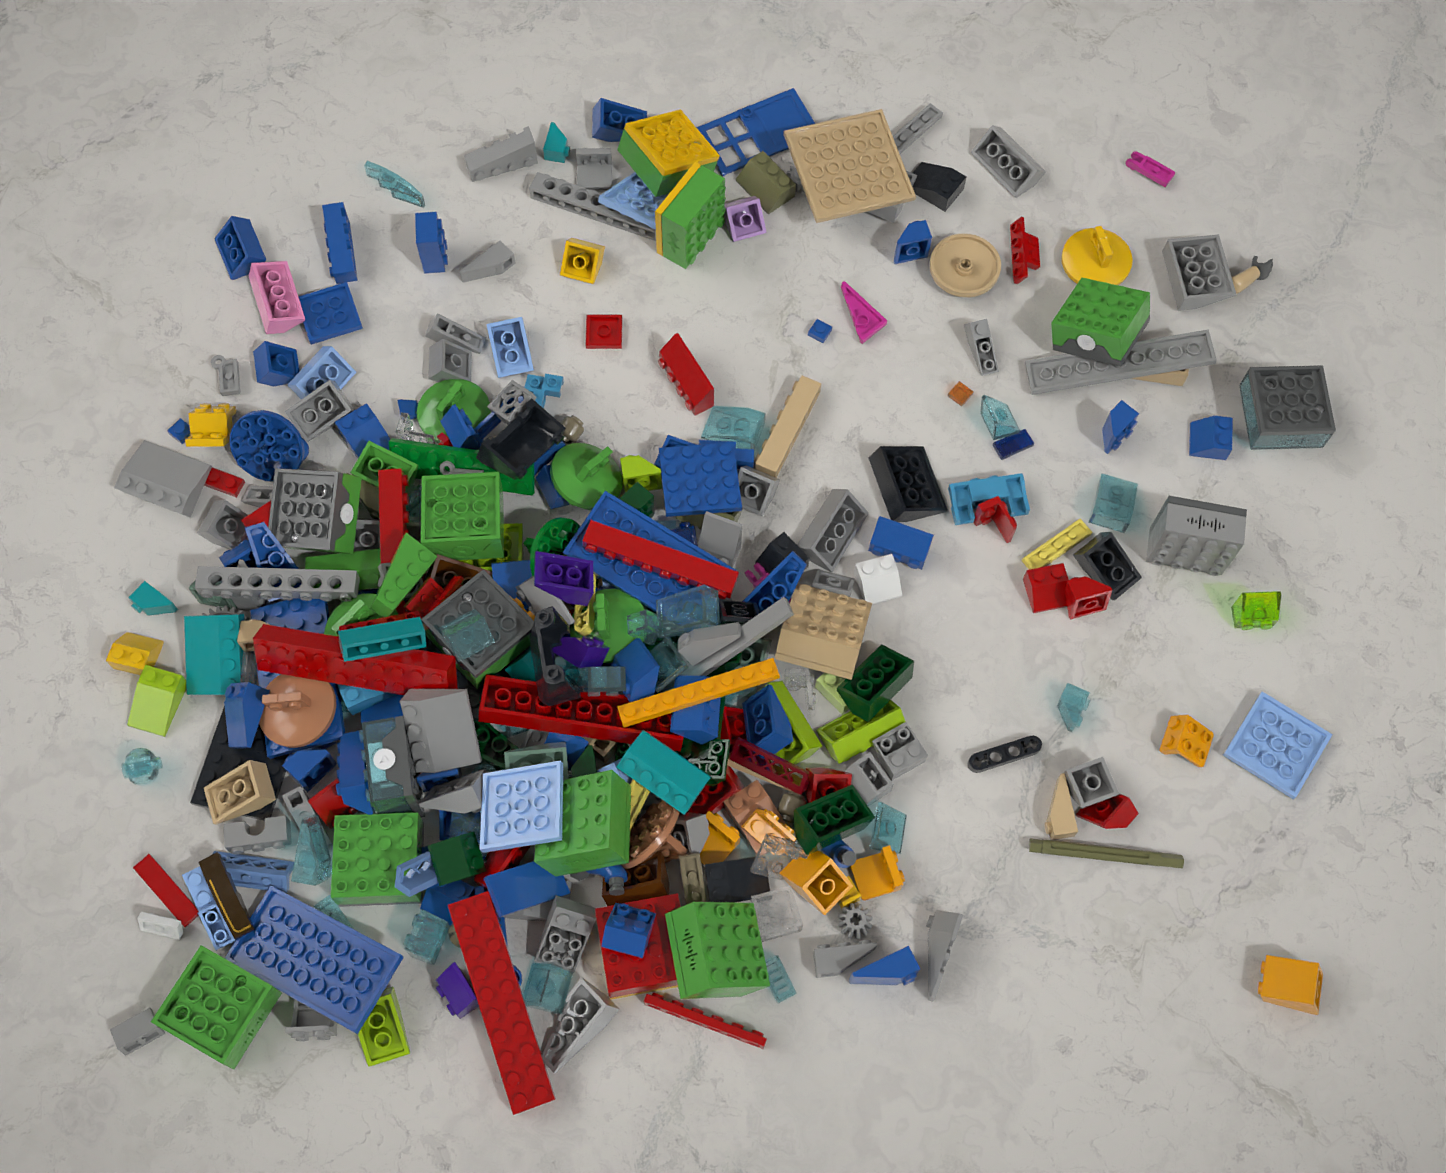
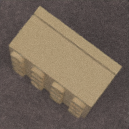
[775,583,872,680]

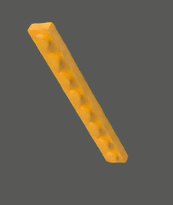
[618,658,780,727]

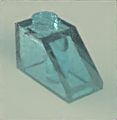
[627,609,659,645]

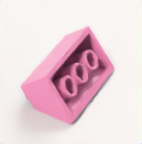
[249,261,305,334]

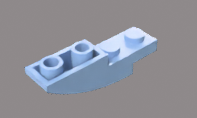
[182,866,236,950]

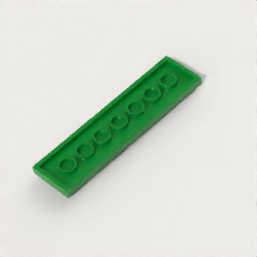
[389,438,535,496]

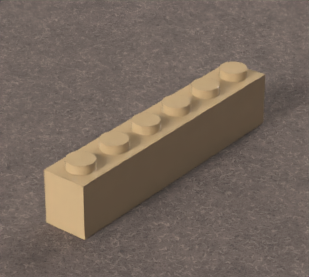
[754,375,822,478]

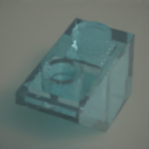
[1057,683,1090,732]

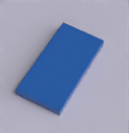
[484,861,570,918]

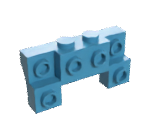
[523,374,564,408]
[948,473,1030,525]

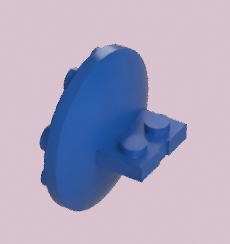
[229,410,305,482]

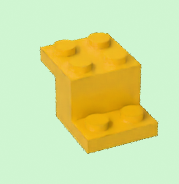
[185,403,236,447]

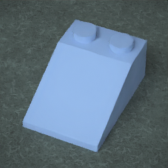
[486,317,534,378]

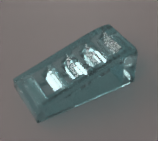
[765,955,797,1003]

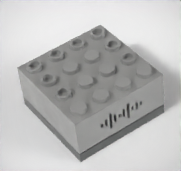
[1146,495,1247,576]

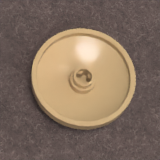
[930,234,1001,297]

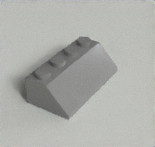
[971,125,1046,198]
[798,489,868,572]

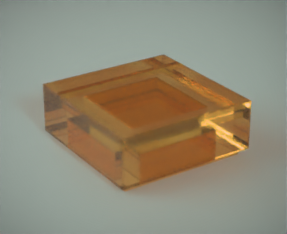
[948,381,974,407]

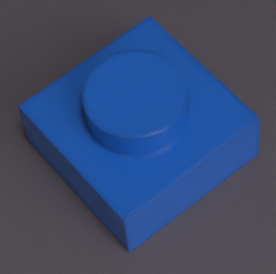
[808,319,832,343]
[167,418,190,444]

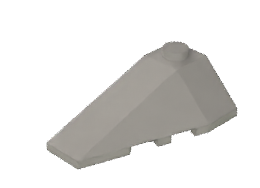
[926,910,963,1002]
[542,978,620,1073]

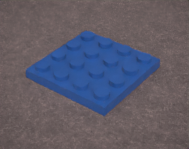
[659,442,742,517]

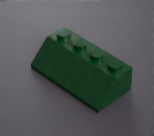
[837,644,914,722]
[793,784,875,855]

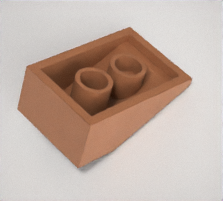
[723,780,786,856]

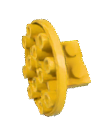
[1061,226,1133,285]

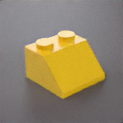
[560,238,605,284]
[106,632,164,675]

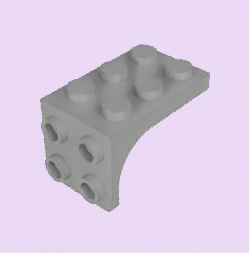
[285,999,337,1041]

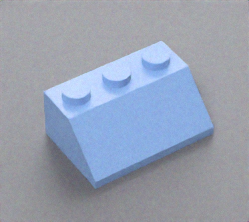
[288,346,356,399]

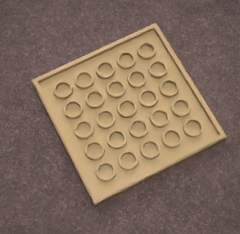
[784,109,916,223]

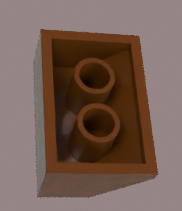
[425,554,492,595]
[602,851,669,906]

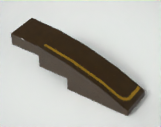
[198,852,255,940]

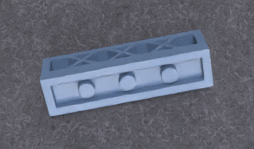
[213,851,295,893]
[395,851,438,897]

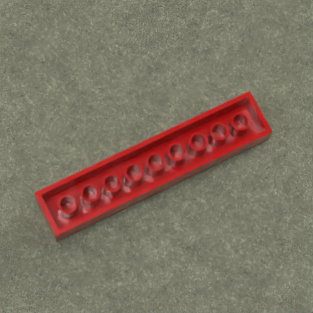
[253,624,457,695]
[479,674,683,751]
[448,891,556,1115]

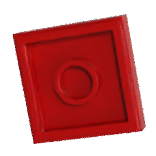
[586,315,623,349]

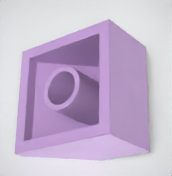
[724,196,767,242]

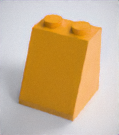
[779,849,853,915]
[1258,955,1323,1015]

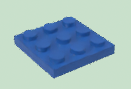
[299,282,363,345]

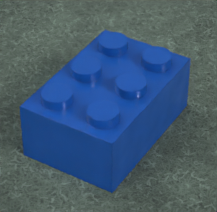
[415,212,448,274]

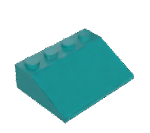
[184,614,247,695]

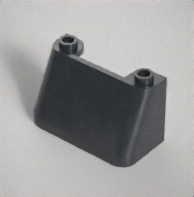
[476,398,566,480]
[530,606,581,706]

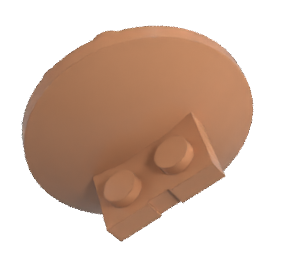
[259,674,336,748]
[620,800,687,869]

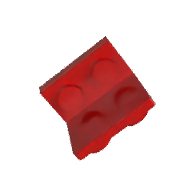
[974,496,1017,543]

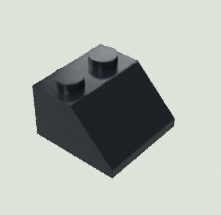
[755,532,810,574]

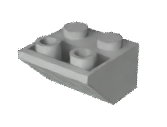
[872,722,928,781]
[844,752,894,806]

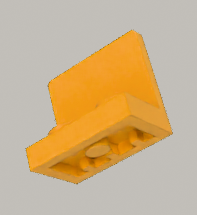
[742,808,797,854]

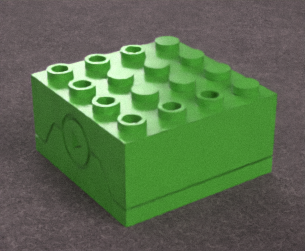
[421,472,504,560]
[534,770,631,877]
[665,902,770,999]
[151,945,282,1070]

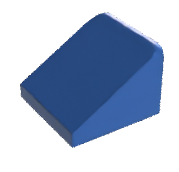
[397,399,418,421]

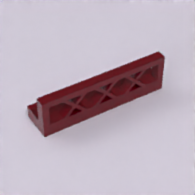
[729,737,810,795]

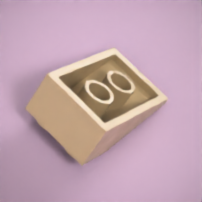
[204,760,276,825]

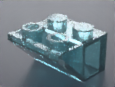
[403,909,450,965]

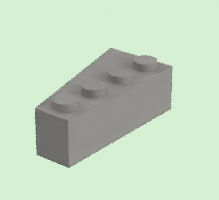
[464,126,538,182]

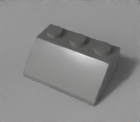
[516,576,575,625]

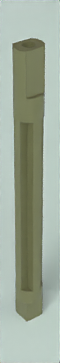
[1028,838,1184,869]

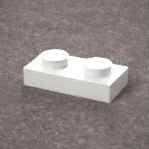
[138,912,183,940]

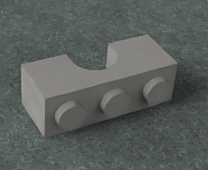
[224,815,291,854]

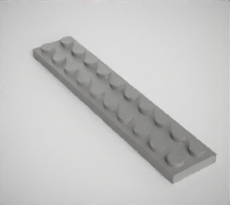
[1025,329,1216,395]

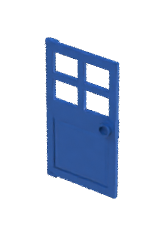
[696,88,815,177]

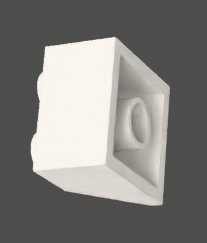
[854,554,902,605]

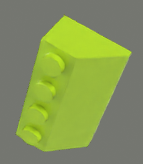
[763,681,822,768]
[816,700,906,764]

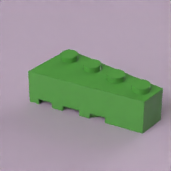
[371,533,438,617]

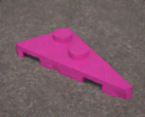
[841,281,887,344]

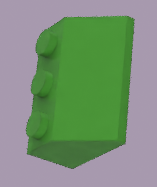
[350,441,418,495]

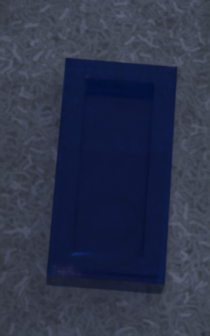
[992,429,1034,460]

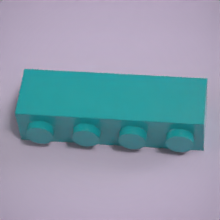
[338,617,426,662]

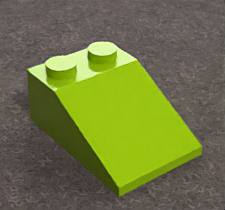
[127,665,187,737]
[358,986,410,1067]

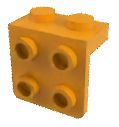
[1159,715,1214,767]
[700,811,740,865]
[850,845,905,901]

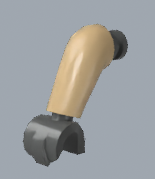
[1231,255,1273,294]

